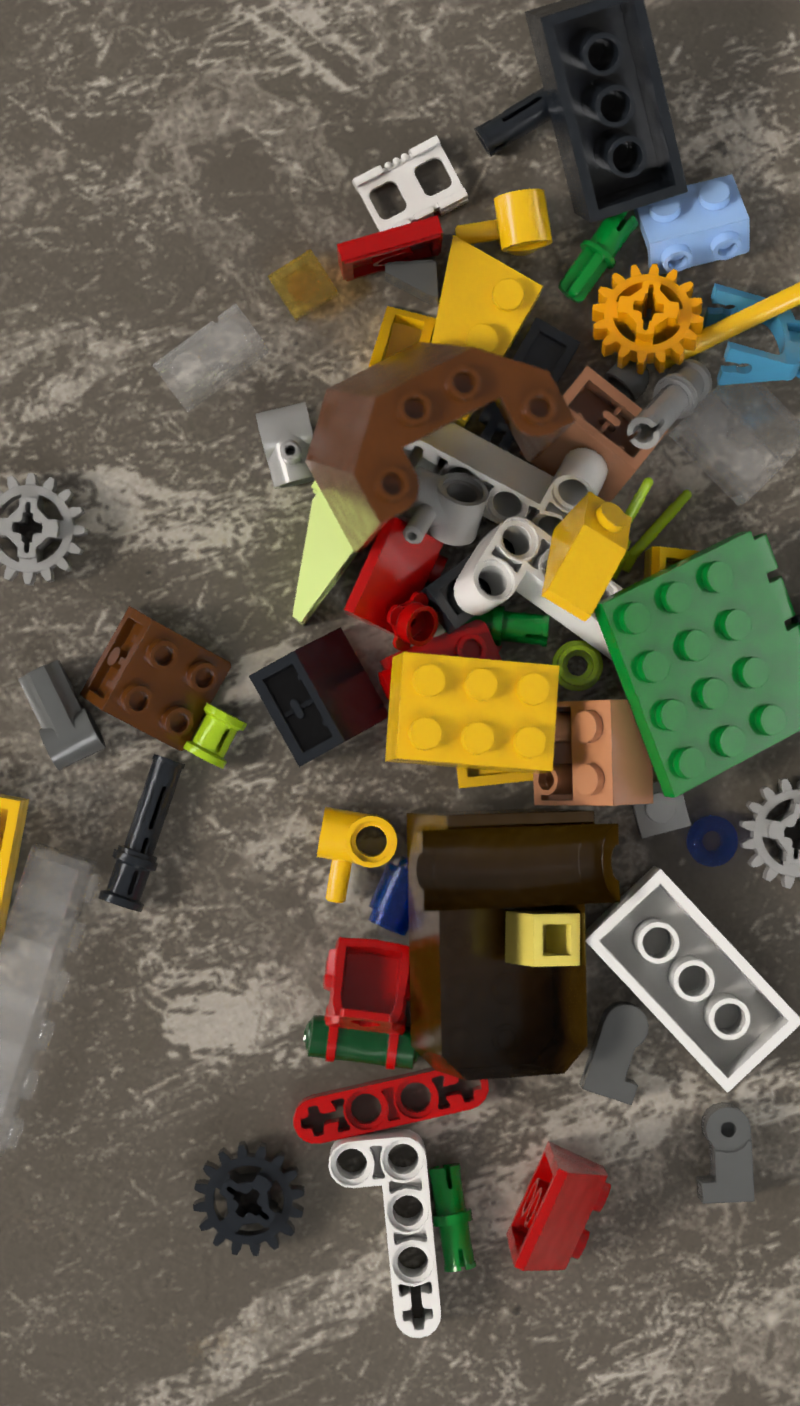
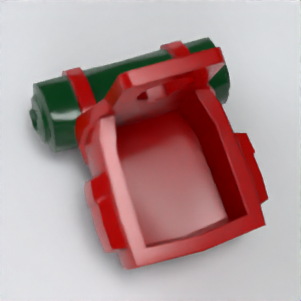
[303,937,421,1070]

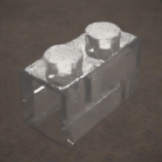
[153,303,269,413]

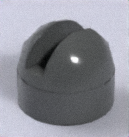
[604,361,649,402]

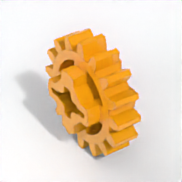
[592,264,704,374]

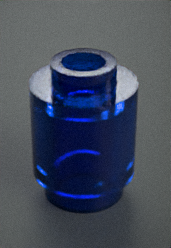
[368,856,409,936]

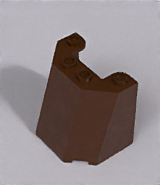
[305,342,576,553]

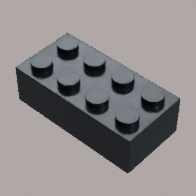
[525,0,688,223]

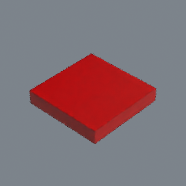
[337,215,443,281]

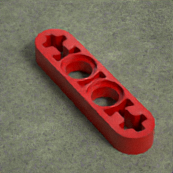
[293,1067,489,1144]

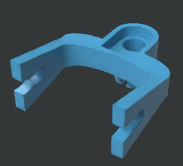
[704,283,800,386]

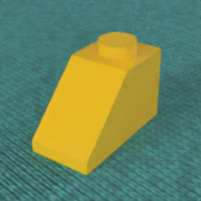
[541,491,632,622]

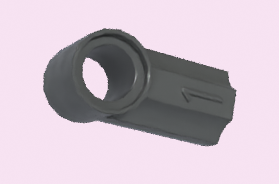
[18,660,106,771]

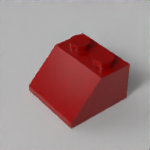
[344,517,448,636]

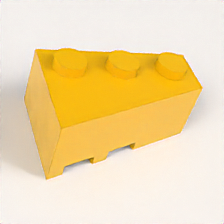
[431,235,543,428]

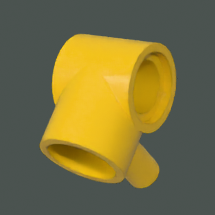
[455,189,553,256]
[317,807,397,903]

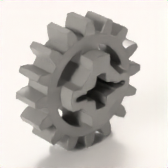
[0,473,88,586]
[739,778,800,889]

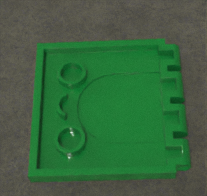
[594,531,800,798]

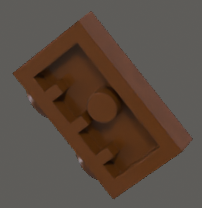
[79,606,231,751]

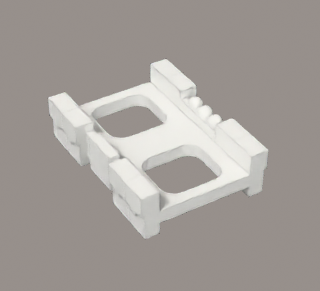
[352,135,469,232]

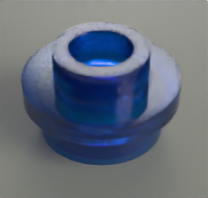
[686,815,738,867]

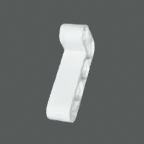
[403,423,608,536]
[454,516,623,660]
[328,1128,441,1338]

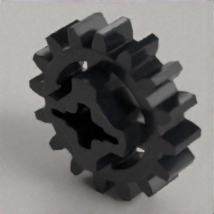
[193,1141,305,1256]

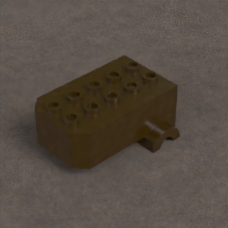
[407,808,620,1081]

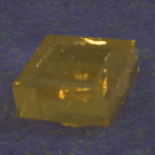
[268,249,339,322]

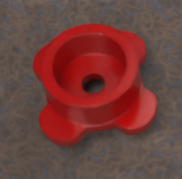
[387,591,438,652]

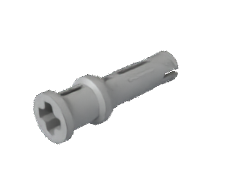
[627,359,712,449]

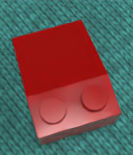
[506,1141,611,1271]

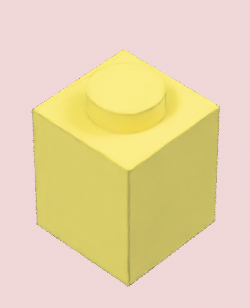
[505,910,580,967]

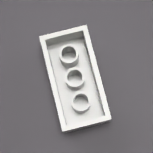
[585,866,800,1093]

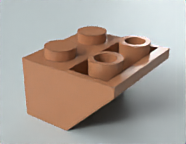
[519,365,668,502]
[533,700,653,806]

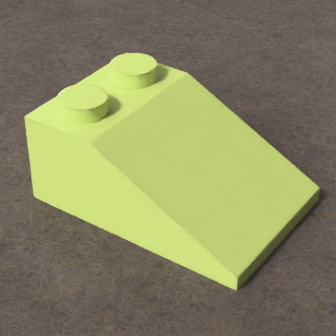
[292,481,359,626]

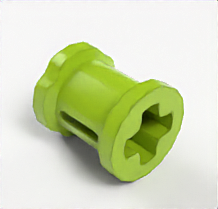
[183,703,247,769]

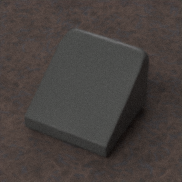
[385,260,438,307]

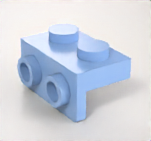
[634,174,750,275]

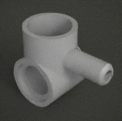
[256,402,315,489]
[400,466,489,546]

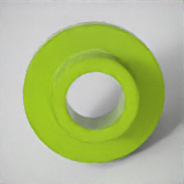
[552,640,603,691]

